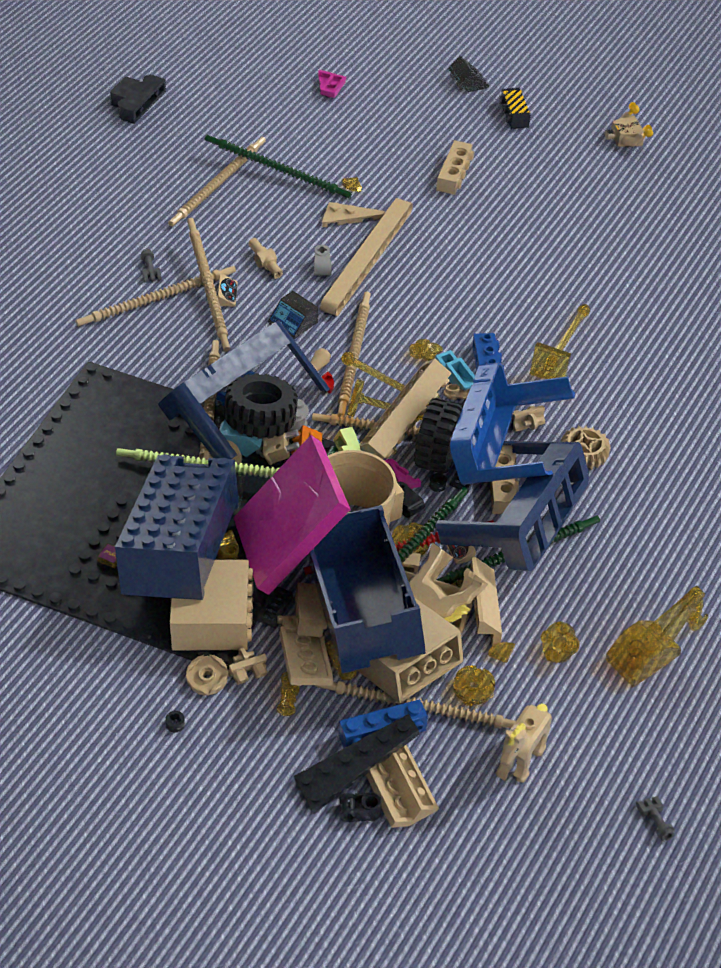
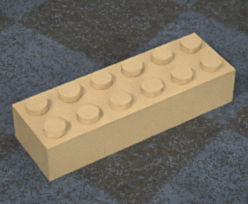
[359,359,451,459]

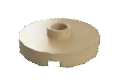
[186,655,229,696]

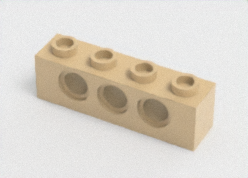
[436,140,474,195]
[490,445,519,514]

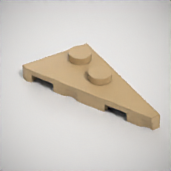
[322,202,385,227]

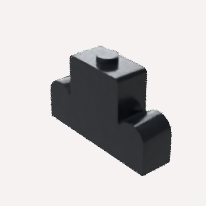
[110,75,166,124]

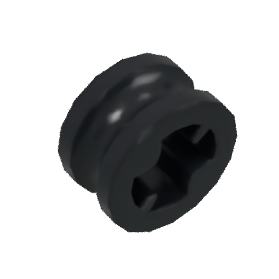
[429,473,447,492]
[165,711,185,733]

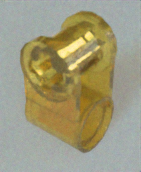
[217,530,239,560]

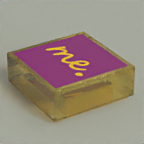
[97,543,117,568]

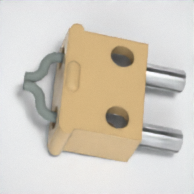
[256,429,300,465]

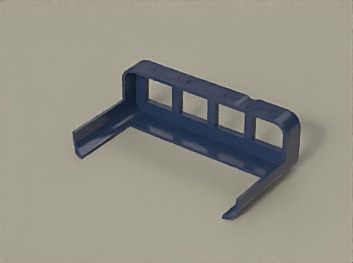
[157,320,330,459]
[435,441,589,571]

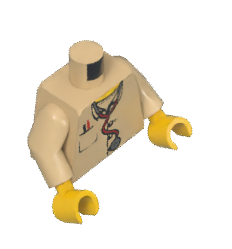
[605,102,653,147]

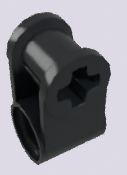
[397,482,425,518]
[339,792,382,823]

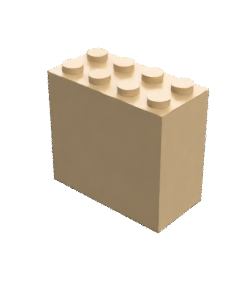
[170,560,253,650]
[357,598,463,703]

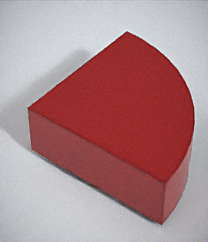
[316,372,334,394]

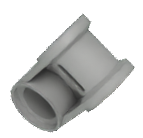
[314,245,332,276]

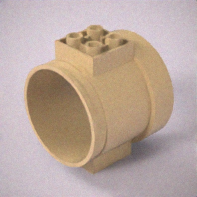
[328,450,404,527]

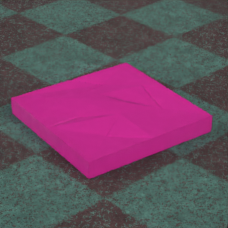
[233,435,350,595]

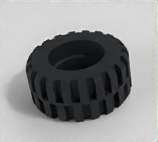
[224,373,298,439]
[414,398,463,474]

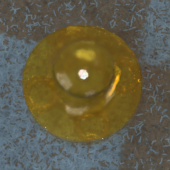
[541,622,580,663]

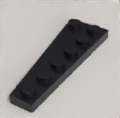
[293,714,420,814]

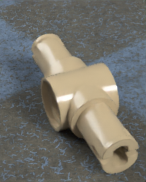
[248,238,283,279]

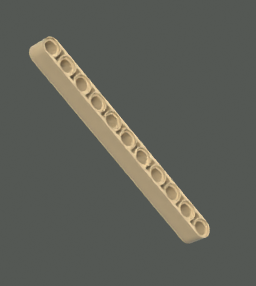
[320,198,413,316]

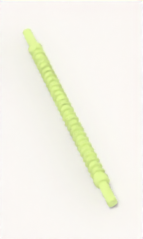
[116,448,279,478]

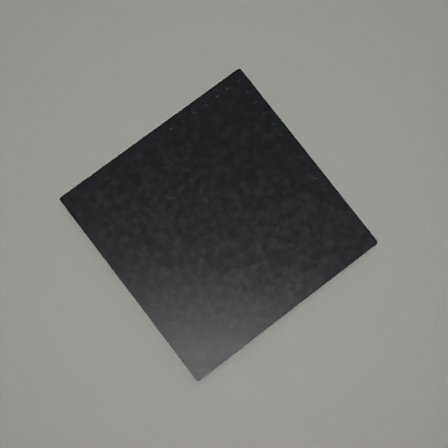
[0,362,339,670]

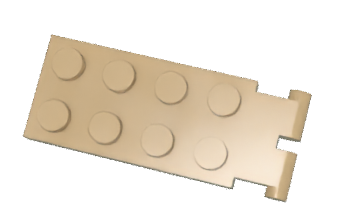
[277,616,333,686]

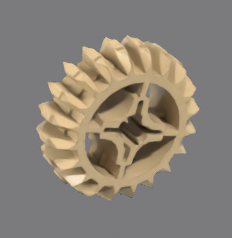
[561,425,611,470]

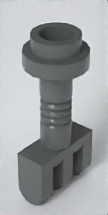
[140,249,162,282]
[636,796,674,841]

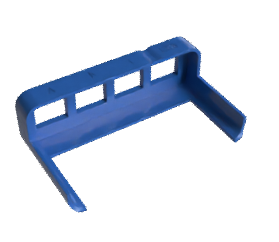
[450,362,575,485]

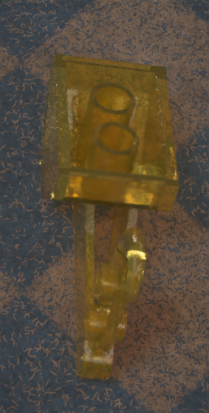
[606,586,708,687]

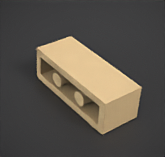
[295,583,327,637]

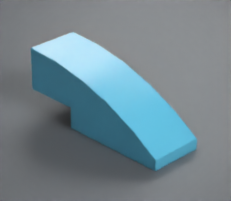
[435,350,475,391]

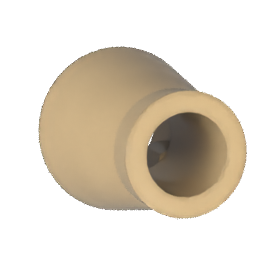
[311,348,331,371]

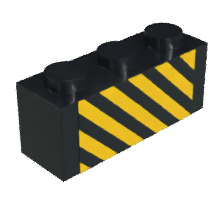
[499,87,531,129]

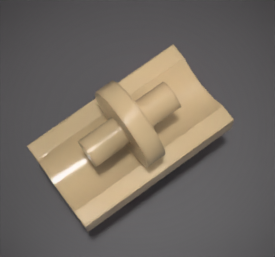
[511,405,545,432]
[228,648,267,685]

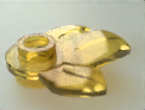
[409,339,443,361]

